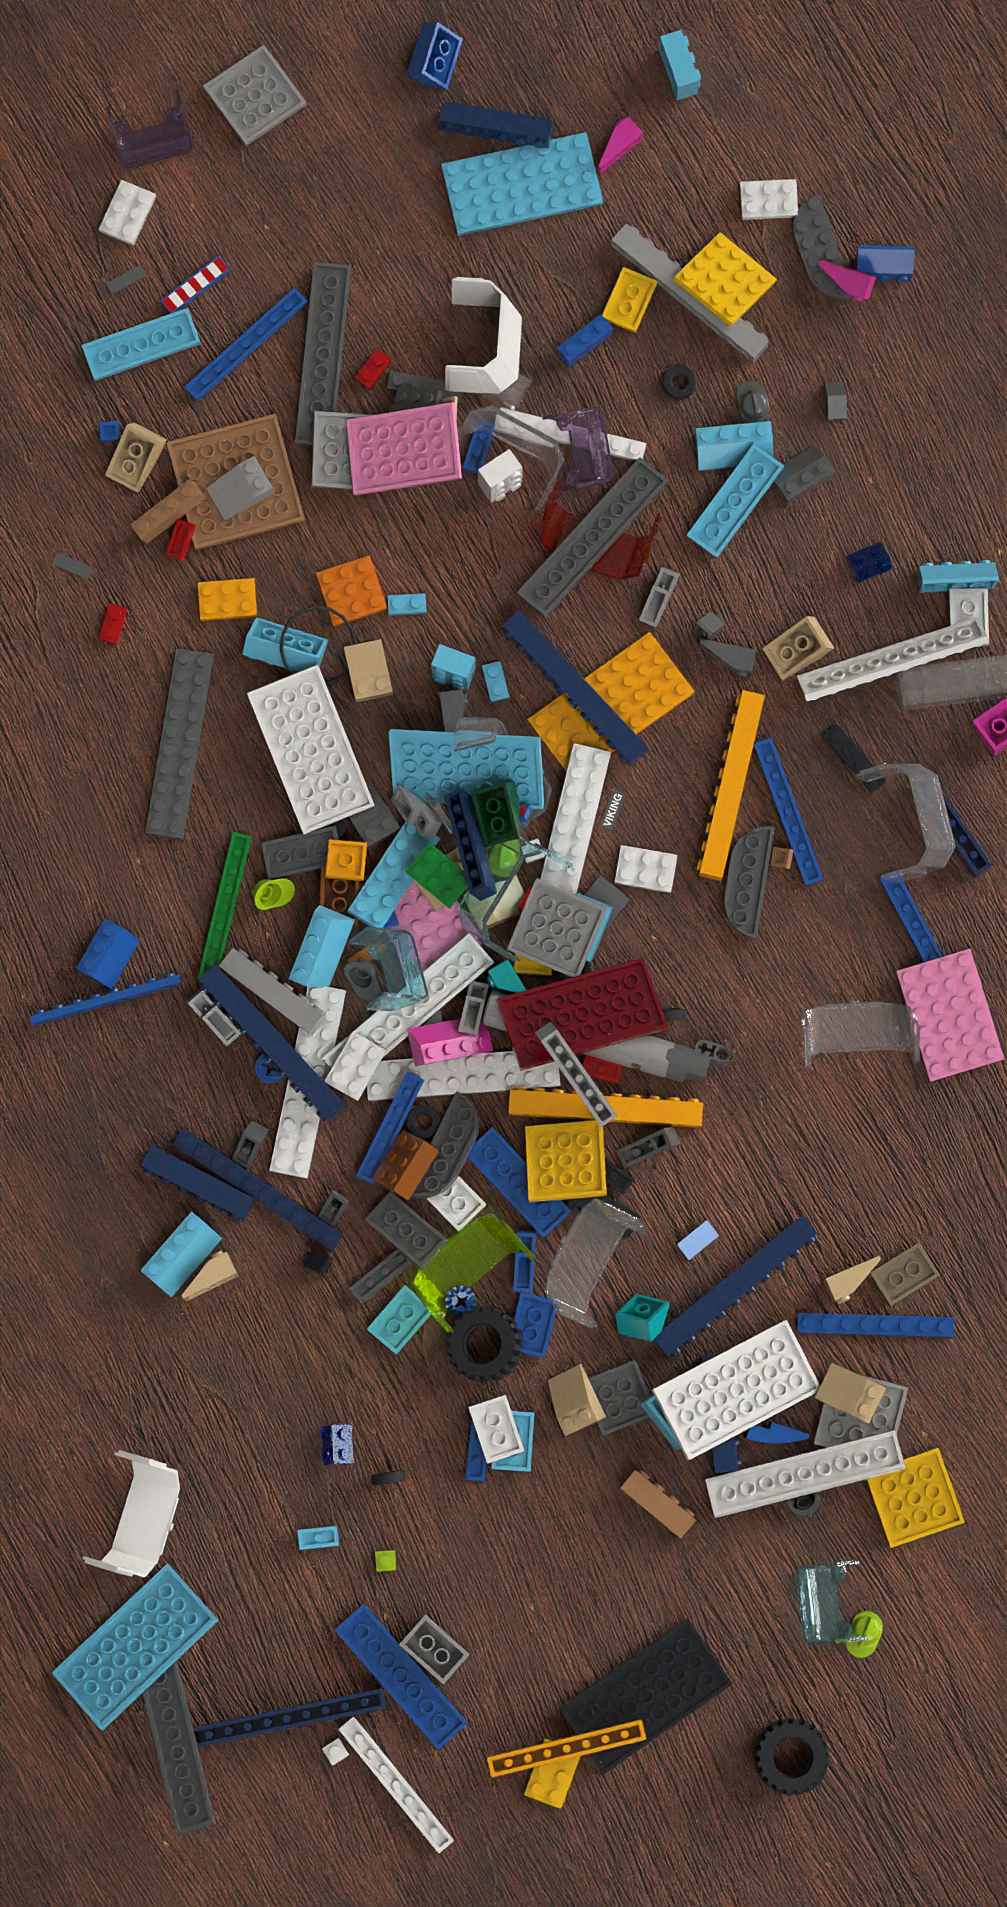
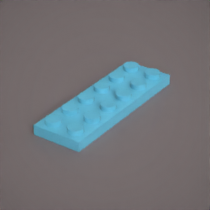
[82,308,201,381]
[687,444,784,558]
[347,822,440,932]

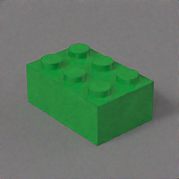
[405,842,468,909]

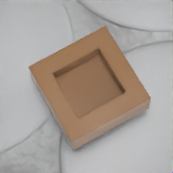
[770,847,794,869]

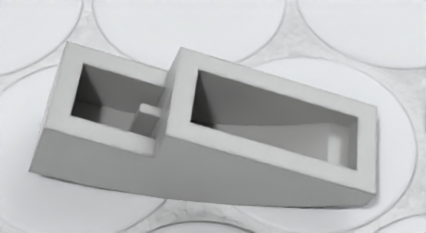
[639,567,680,627]
[391,785,442,837]
[458,981,489,1036]
[186,989,241,1046]

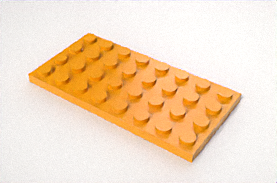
[527,632,695,773]

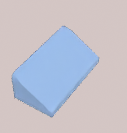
[677,1220,719,1260]

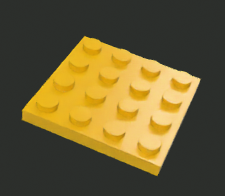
[674,232,777,327]
[525,1120,607,1202]
[866,1448,965,1548]

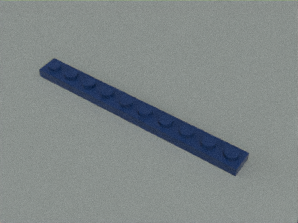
[173,1128,344,1251]

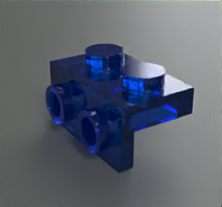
[846,542,891,583]
[321,1424,354,1465]

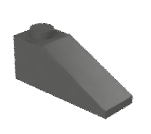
[699,639,756,677]
[617,1126,681,1168]

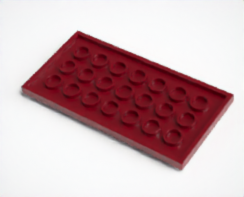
[497,958,668,1071]

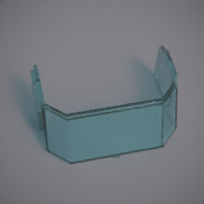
[458,837,575,962]

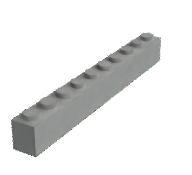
[611,224,769,363]

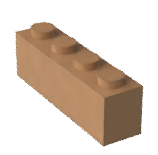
[130,479,206,543]
[620,1470,696,1539]

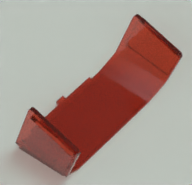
[540,478,662,580]

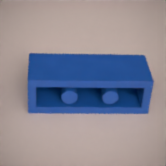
[557,314,613,369]

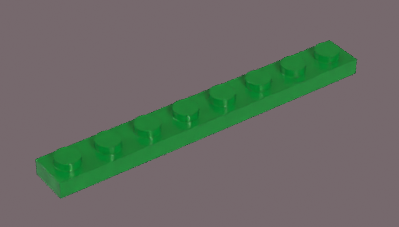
[198,832,252,981]

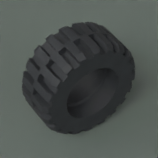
[446,1307,524,1383]
[753,1718,830,1795]

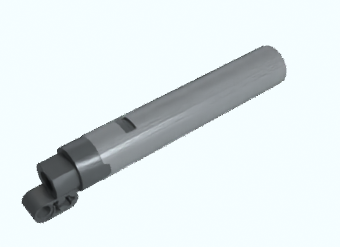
[483,990,731,1084]

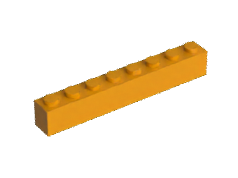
[487,1719,646,1777]

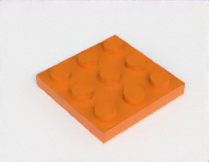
[316,555,388,627]

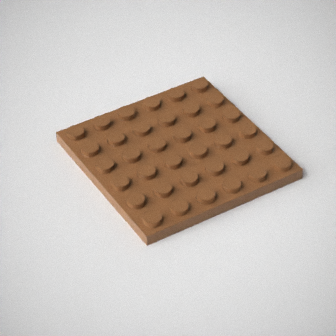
[166,414,305,550]

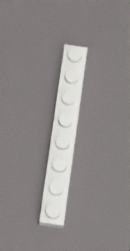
[496,408,646,461]
[338,1717,454,1853]

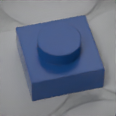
[100,421,120,442]

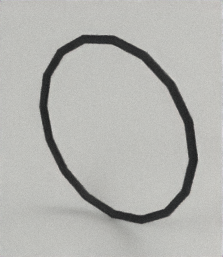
[280,605,357,686]

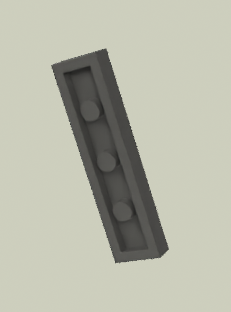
[387,370,463,405]
[349,1249,413,1304]

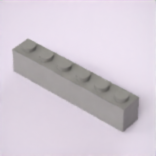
[219,948,326,1036]
[535,1022,617,1127]

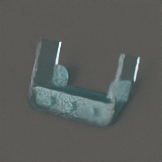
[349,927,428,1012]
[796,1560,868,1645]

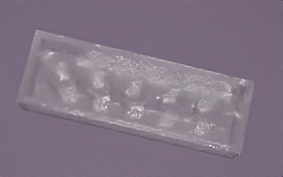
[896,655,1007,711]

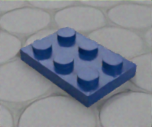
[514,1292,559,1358]

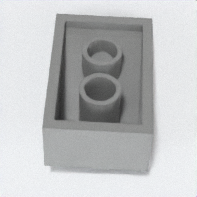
[206,456,274,521]

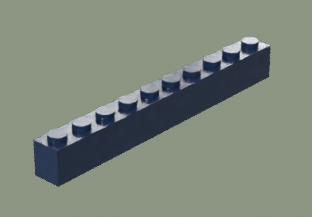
[502,610,648,766]
[199,964,346,1123]
[653,1215,817,1357]
[193,1688,387,1747]

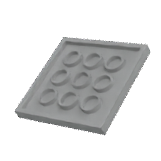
[203,45,307,146]
[311,411,386,492]
[507,878,608,977]
[813,1375,908,1448]

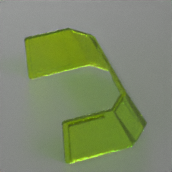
[411,1213,535,1333]

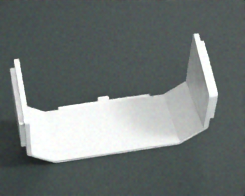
[445,277,522,394]
[82,1450,180,1577]

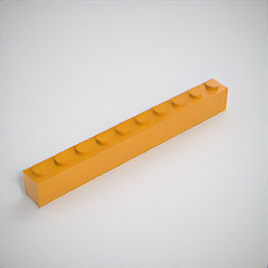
[697,690,765,881]
[509,1087,703,1128]

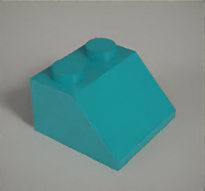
[487,960,526,995]
[616,1293,669,1342]

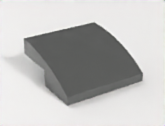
[584,876,630,930]

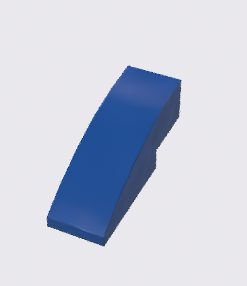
[513,1230,536,1292]
[745,1422,809,1444]

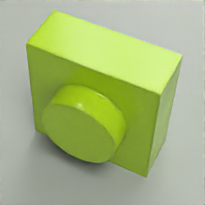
[375,1550,396,1572]

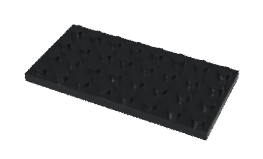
[559,1618,733,1775]

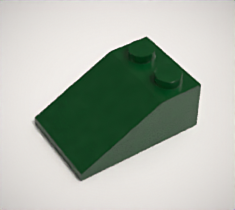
[471,782,521,848]

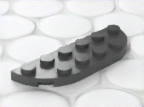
[793,194,852,300]
[724,826,775,939]
[411,1091,479,1199]

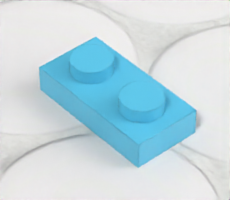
[388,594,426,616]
[482,661,509,703]
[298,1526,339,1550]

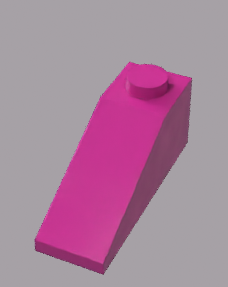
[598,117,643,174]
[818,260,876,302]

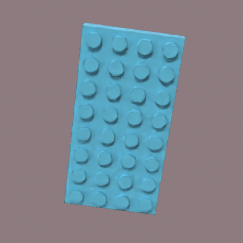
[441,132,603,236]
[389,729,544,809]
[52,1563,219,1731]

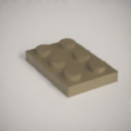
[870,1243,940,1306]

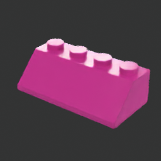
[972,698,1007,757]
[407,1019,493,1067]

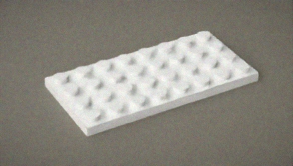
[247,665,375,834]
[652,1320,820,1460]

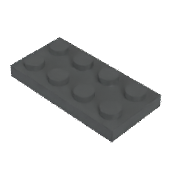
[261,826,339,880]
[365,1191,448,1270]

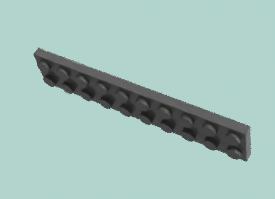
[295,262,351,446]
[517,458,669,619]
[145,648,214,840]
[143,1660,216,1836]

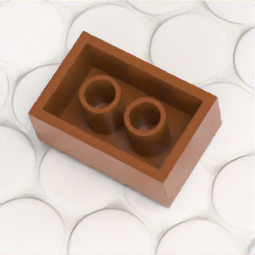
[320,866,360,928]
[372,1130,439,1200]

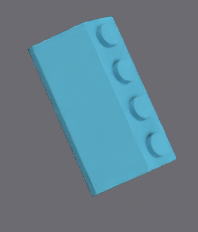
[695,421,774,471]
[918,560,999,593]
[242,617,328,672]
[289,905,355,988]
[140,1212,222,1298]

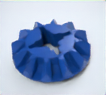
[255,1054,282,1083]
[445,1285,476,1316]

